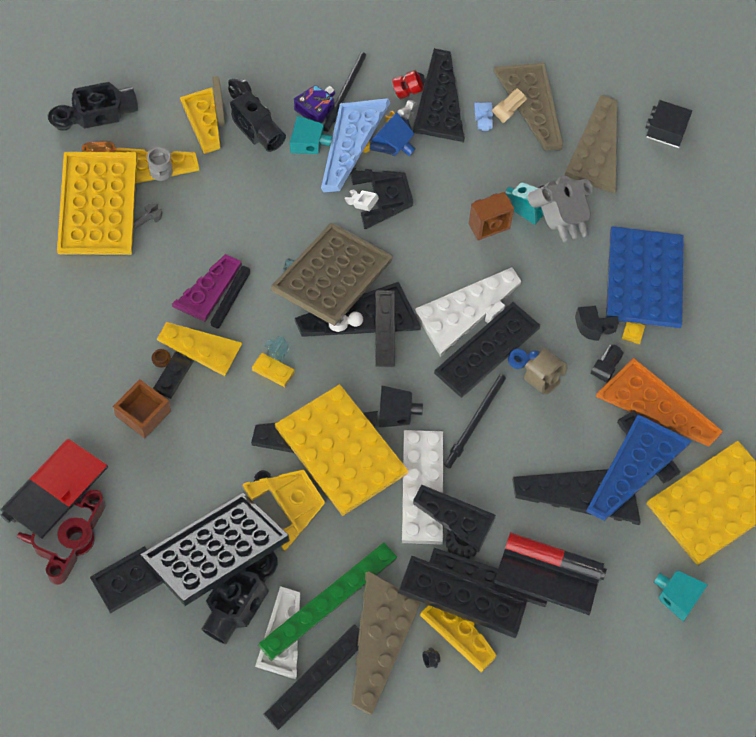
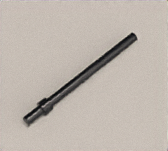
[324,52,367,132]
[444,374,506,468]

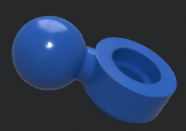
[508,349,539,369]

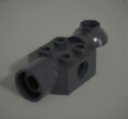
[228,79,286,152]
[48,82,138,131]
[201,551,278,645]

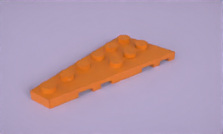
[596,358,723,447]

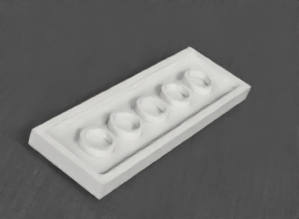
[402,430,443,544]

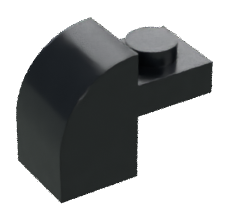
[575,305,619,341]

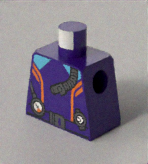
[294,86,335,123]

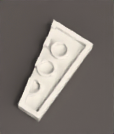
[255,586,300,679]

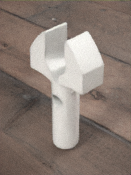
[398,100,416,119]

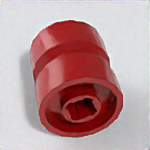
[392,70,423,100]

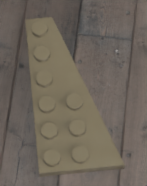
[565,95,617,194]
[351,571,421,715]

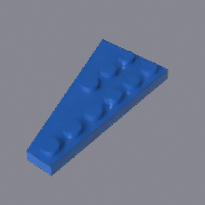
[586,414,692,521]

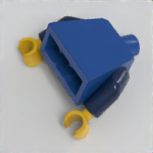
[363,111,416,156]

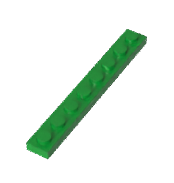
[258,542,397,662]

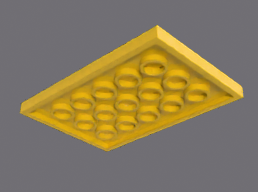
[57,152,137,255]
[275,384,408,516]
[646,441,756,566]

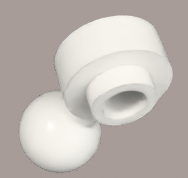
[329,312,363,332]

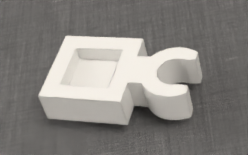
[345,190,379,211]

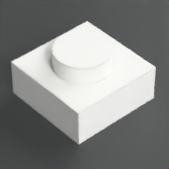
[485,301,505,324]

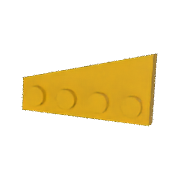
[180,87,220,154]
[157,322,242,376]
[420,605,497,673]

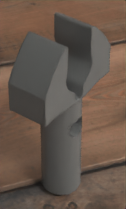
[133,204,162,229]

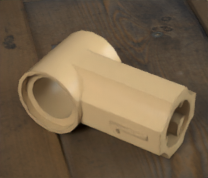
[491,88,527,123]

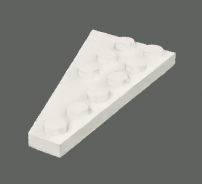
[414,267,521,357]

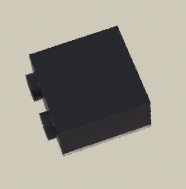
[645,100,693,148]

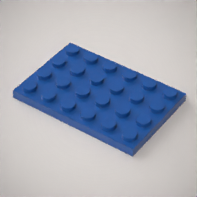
[606,226,684,328]

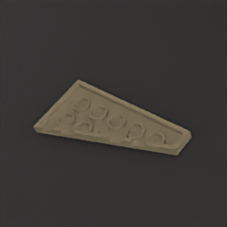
[494,63,563,151]

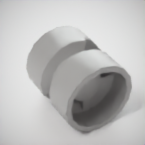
[147,147,173,181]

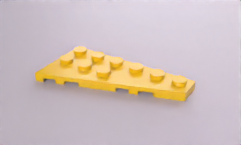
[83,146,199,184]

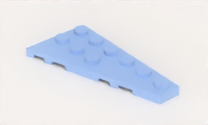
[321,98,390,192]

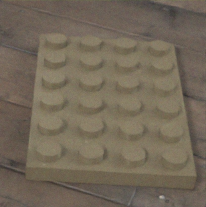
[271,223,393,326]

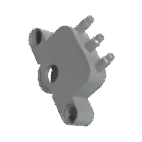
[528,176,593,242]

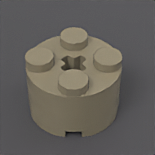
[524,348,568,394]

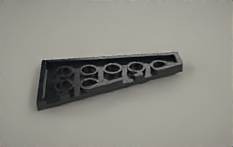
[413,48,465,142]
[512,469,641,525]

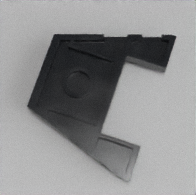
[350,168,413,229]

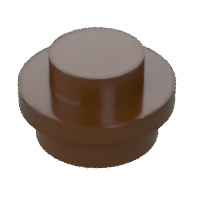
[152,349,171,368]

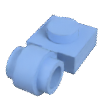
[474,102,493,131]

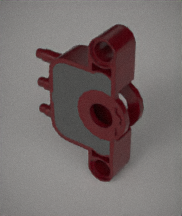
[17,489,106,585]

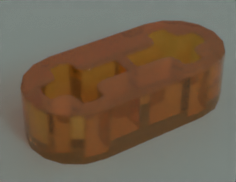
[82,141,117,152]

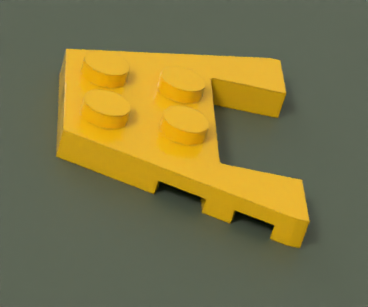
[242,469,325,551]

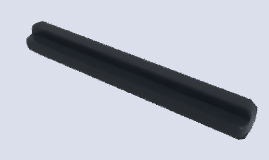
[210,266,250,329]

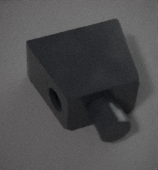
[379,386,423,427]

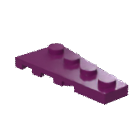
[172,254,242,322]

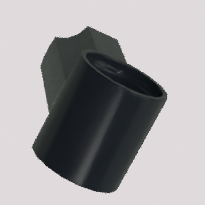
[590,345,624,383]

